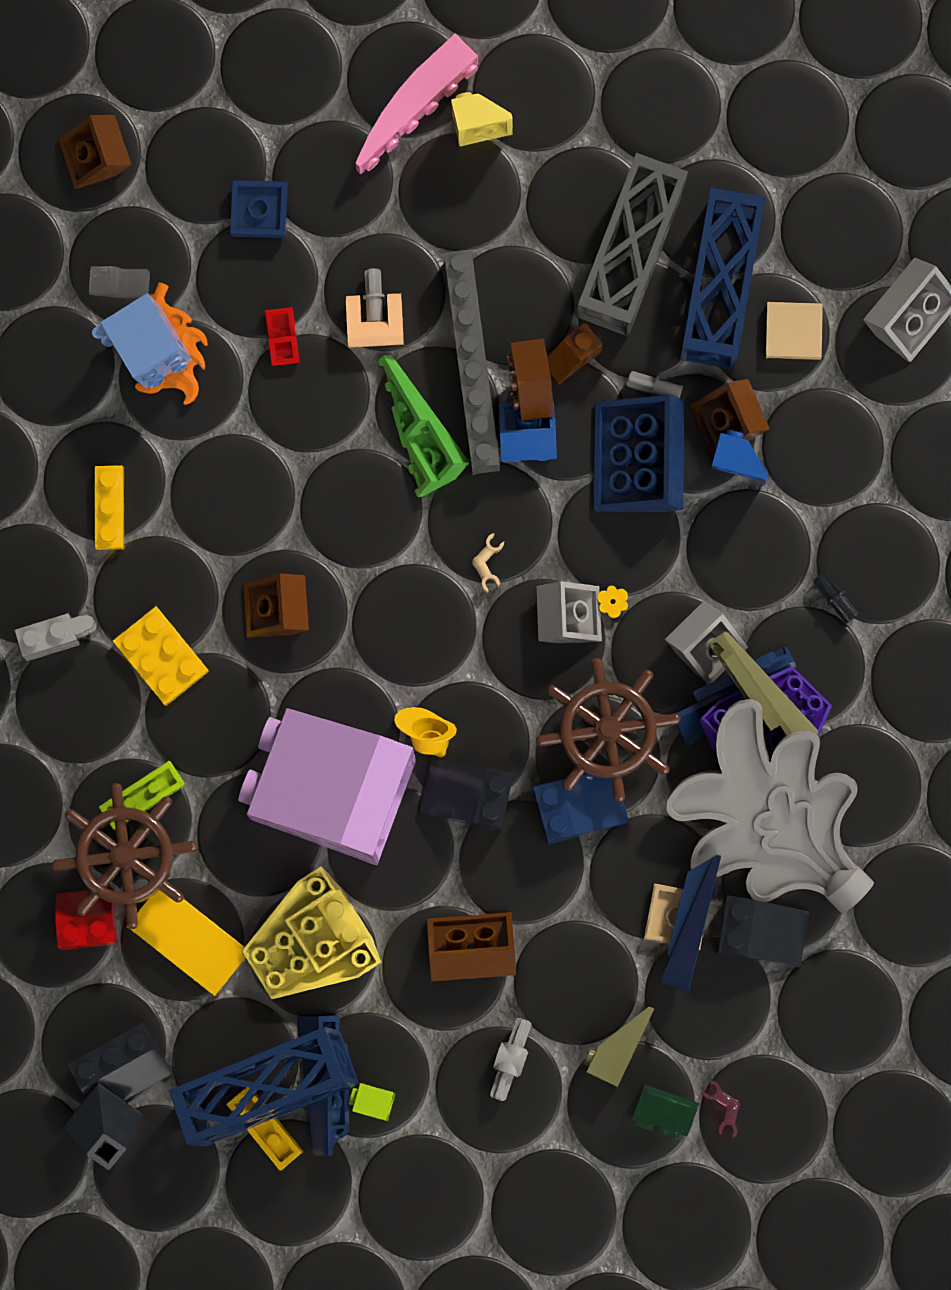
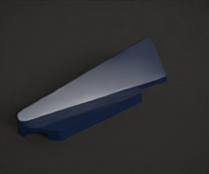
[676,646,796,746]
[660,854,721,992]

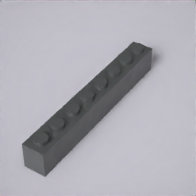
[444,249,500,474]

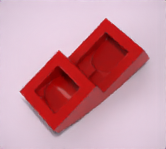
[265,307,299,366]

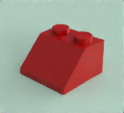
[56,888,118,950]

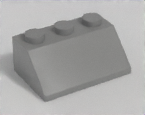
[863,258,951,362]

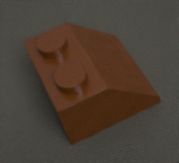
[58,115,131,189]
[690,379,770,456]
[243,573,309,638]

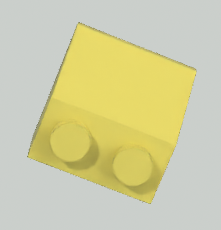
[451,92,513,147]

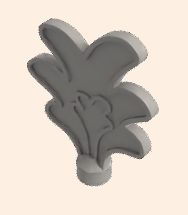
[667,699,874,914]

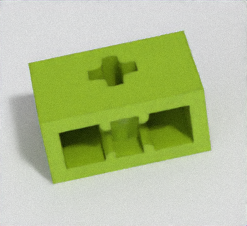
[349,1083,395,1121]

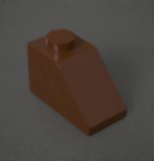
[547,323,603,385]

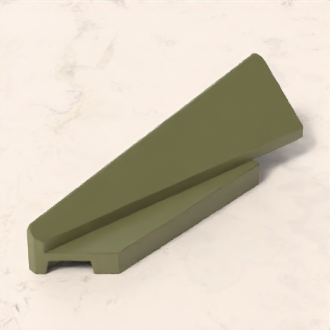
[708,632,818,738]

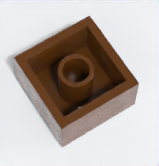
[507,338,554,421]

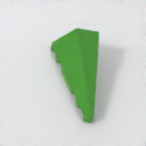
[378,355,470,497]

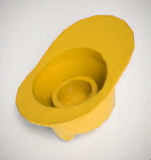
[394,707,457,757]

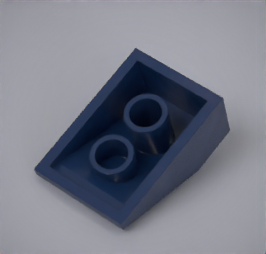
[533,774,629,845]

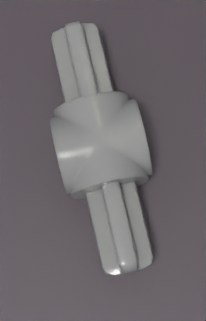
[490,1018,532,1101]

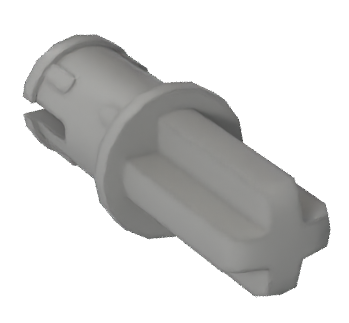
[363,269,385,322]
[627,371,683,399]

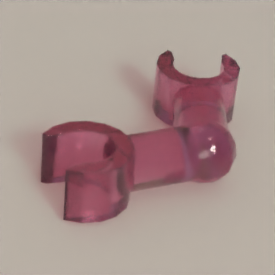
[703,1081,740,1138]

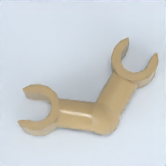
[472,534,504,593]

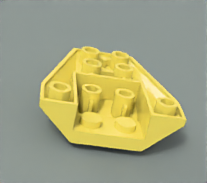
[242,866,382,999]

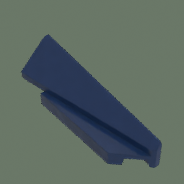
[297,1016,349,1156]

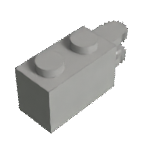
[15,613,97,661]

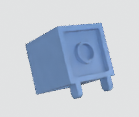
[92,293,192,388]

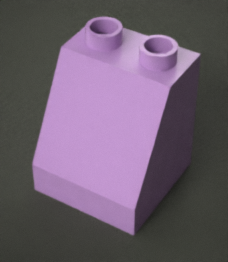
[238,708,416,865]

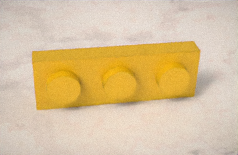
[95,466,124,550]
[227,1087,304,1171]

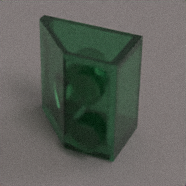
[632,1085,699,1140]

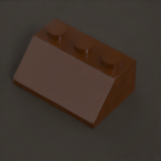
[427,912,516,981]

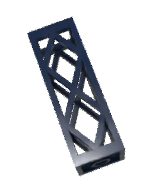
[680,188,765,370]
[169,1027,359,1147]

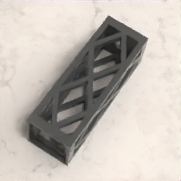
[577,153,688,337]

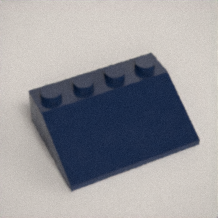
[594,395,684,512]

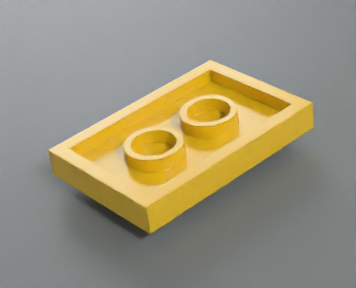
[113,606,209,706]

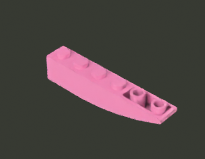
[356,34,478,174]

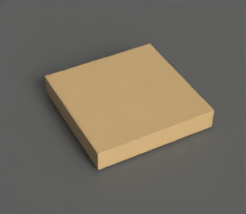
[766,302,823,360]
[644,884,703,950]

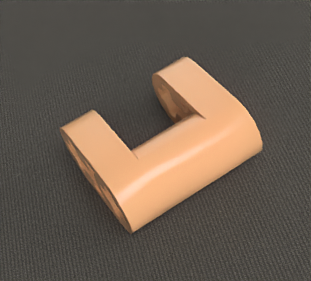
[346,293,404,347]

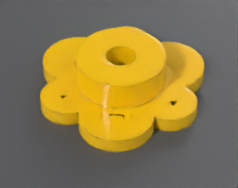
[597,586,628,618]

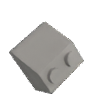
[537,581,602,643]
[665,601,748,685]

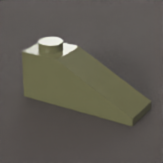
[584,1007,654,1087]

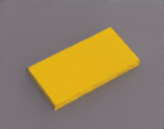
[127,890,246,997]

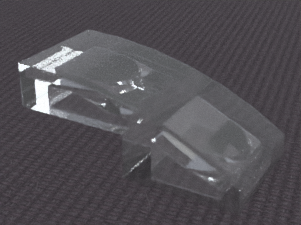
[89,266,150,298]

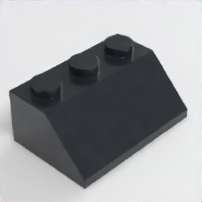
[68,1023,173,1101]

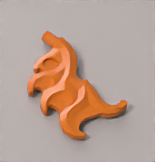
[135,282,208,405]

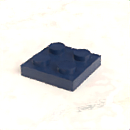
[230,180,288,238]

